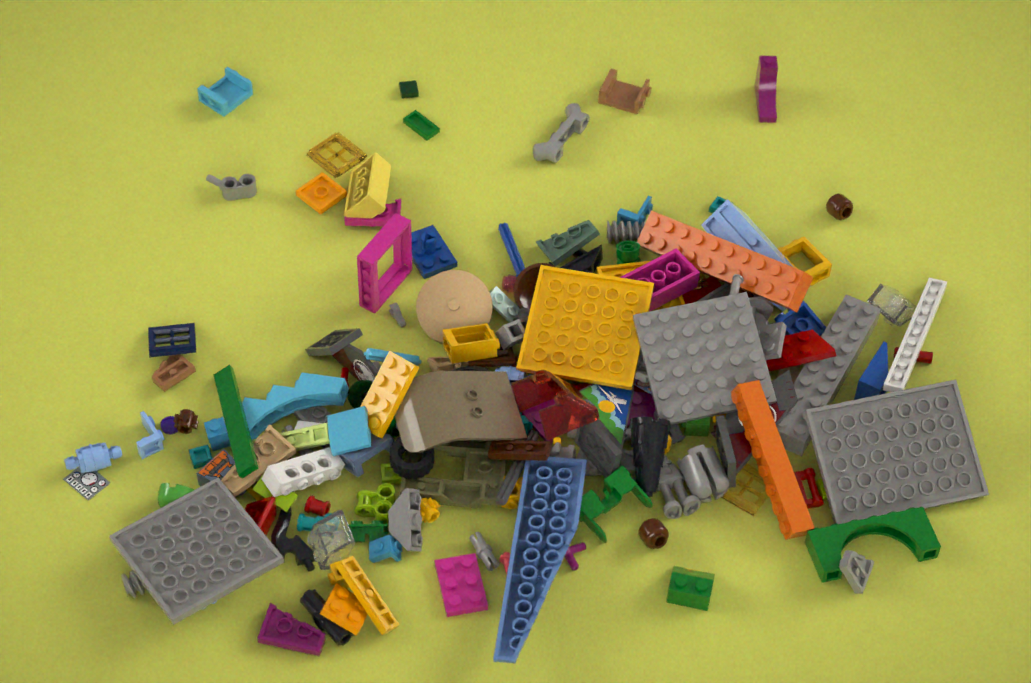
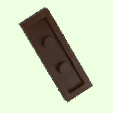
[488,440,552,461]

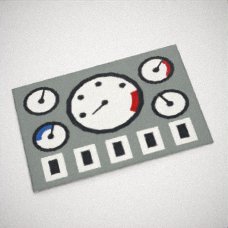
[63,467,110,501]

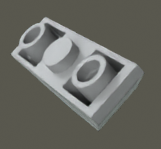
[388,488,423,552]

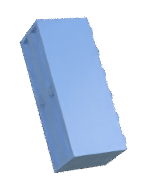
[701,199,811,312]

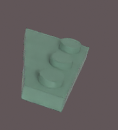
[536,220,600,266]

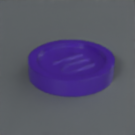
[160,416,178,434]

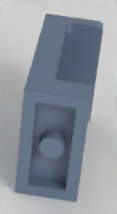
[339,433,394,478]

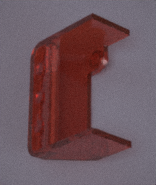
[511,370,599,441]

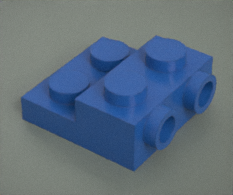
[774,301,827,336]

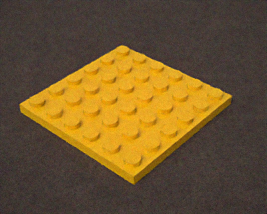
[516,265,654,390]

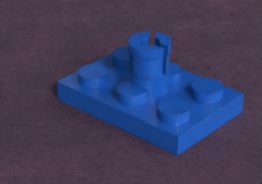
[412,225,457,279]

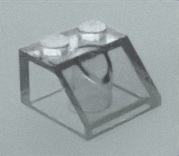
[867,283,916,326]
[307,510,355,570]

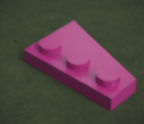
[345,199,401,227]

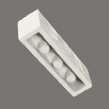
[261,447,345,497]

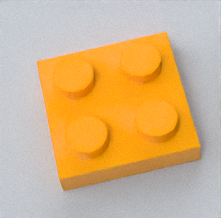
[296,172,347,215]
[320,583,368,635]

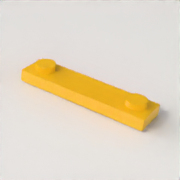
[335,556,399,635]

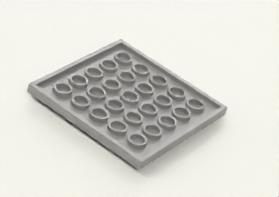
[632,292,777,425]
[109,478,284,625]

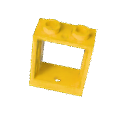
[778,236,832,286]
[442,323,500,364]

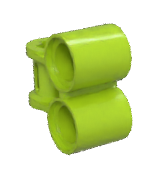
[354,483,395,526]

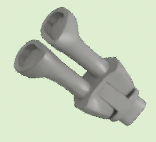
[657,455,701,519]

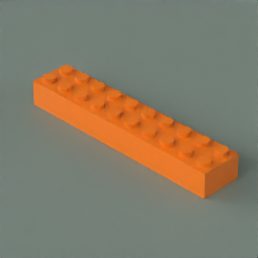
[637,210,813,312]

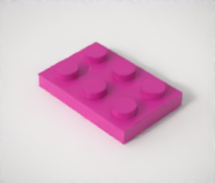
[435,553,488,617]

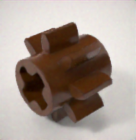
[173,409,199,434]

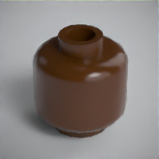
[826,193,853,220]
[638,518,669,549]

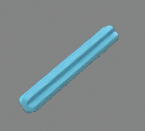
[364,348,421,366]

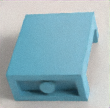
[197,67,253,117]

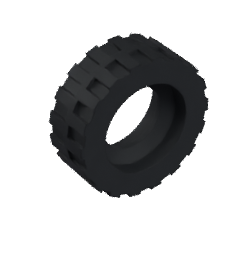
[390,437,434,480]

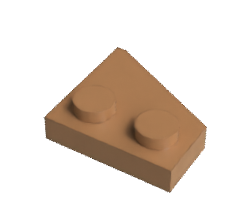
[152,354,196,392]

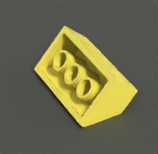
[344,152,391,219]

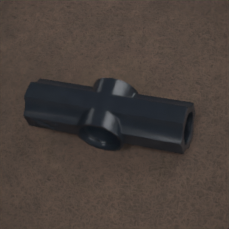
[300,589,353,646]

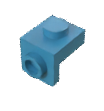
[369,535,402,563]

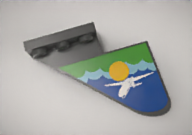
[574,384,634,478]

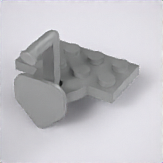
[729,274,786,360]

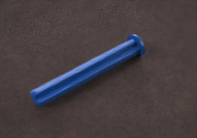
[498,223,525,278]

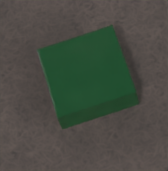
[399,80,419,98]

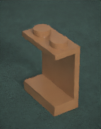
[598,68,651,114]

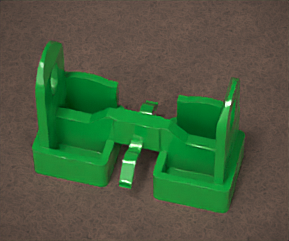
[579,466,653,543]

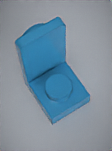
[616,196,653,227]

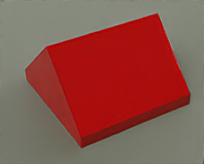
[245,496,277,536]

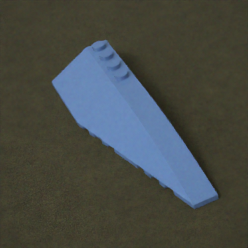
[493,457,587,664]

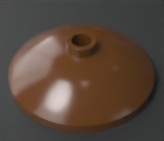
[513,263,555,309]

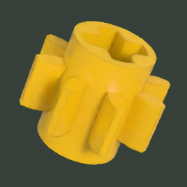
[420,498,440,523]

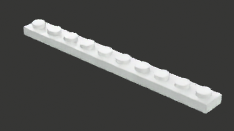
[883,278,947,392]

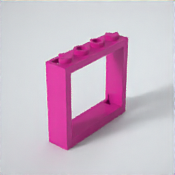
[357,213,412,313]

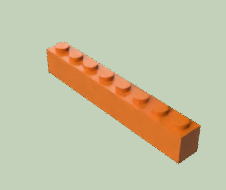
[731,380,815,540]

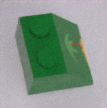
[666,566,715,611]

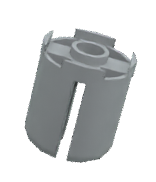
[677,444,729,503]

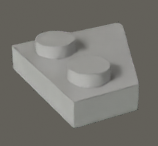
[839,550,875,594]

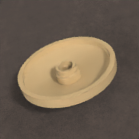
[416,270,493,344]

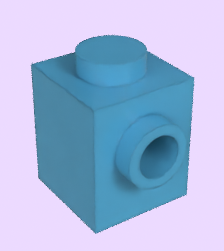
[204,417,230,451]

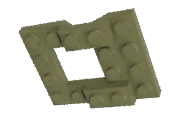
[400,440,506,509]

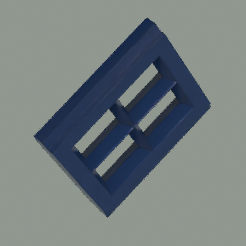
[148,323,196,357]

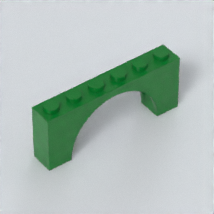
[805,507,941,583]

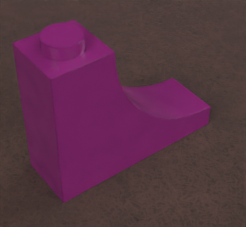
[755,56,778,123]

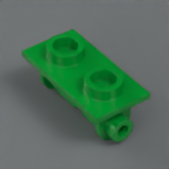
[346,521,388,542]

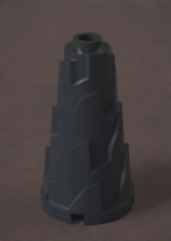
[630,417,671,497]

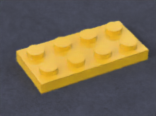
[360,351,420,439]

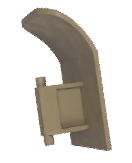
[395,371,527,452]

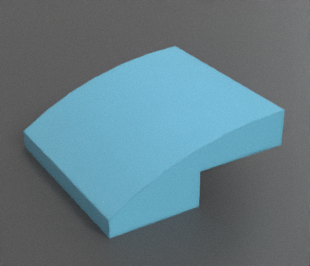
[327,406,371,456]

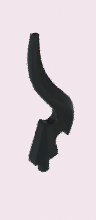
[271,507,317,572]

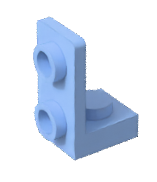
[136,411,165,459]

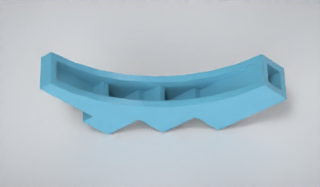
[230,372,349,447]

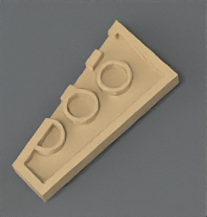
[221,424,296,497]

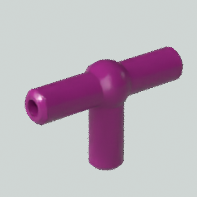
[564,542,586,571]

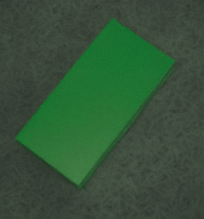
[403,110,440,141]

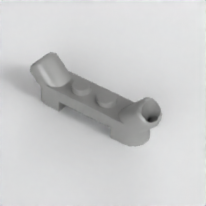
[533,103,590,163]

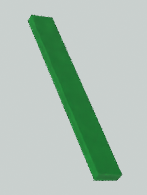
[213,364,259,479]

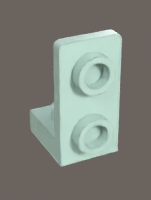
[489,286,520,323]

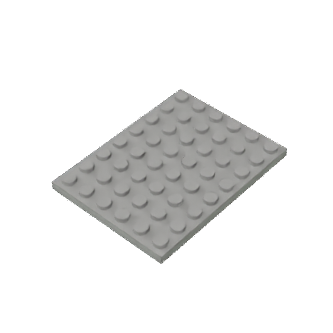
[804,380,989,524]

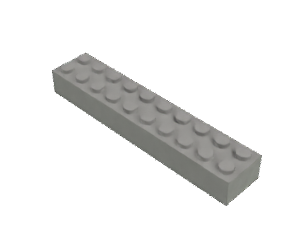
[777,295,881,456]

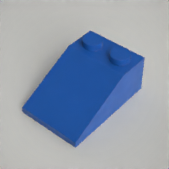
[854,342,888,400]

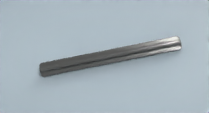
[495,429,539,505]

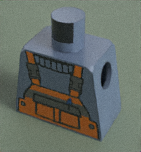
[196,449,247,495]

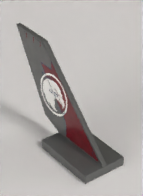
[305,328,379,381]
[716,370,798,488]

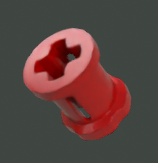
[304,495,331,517]

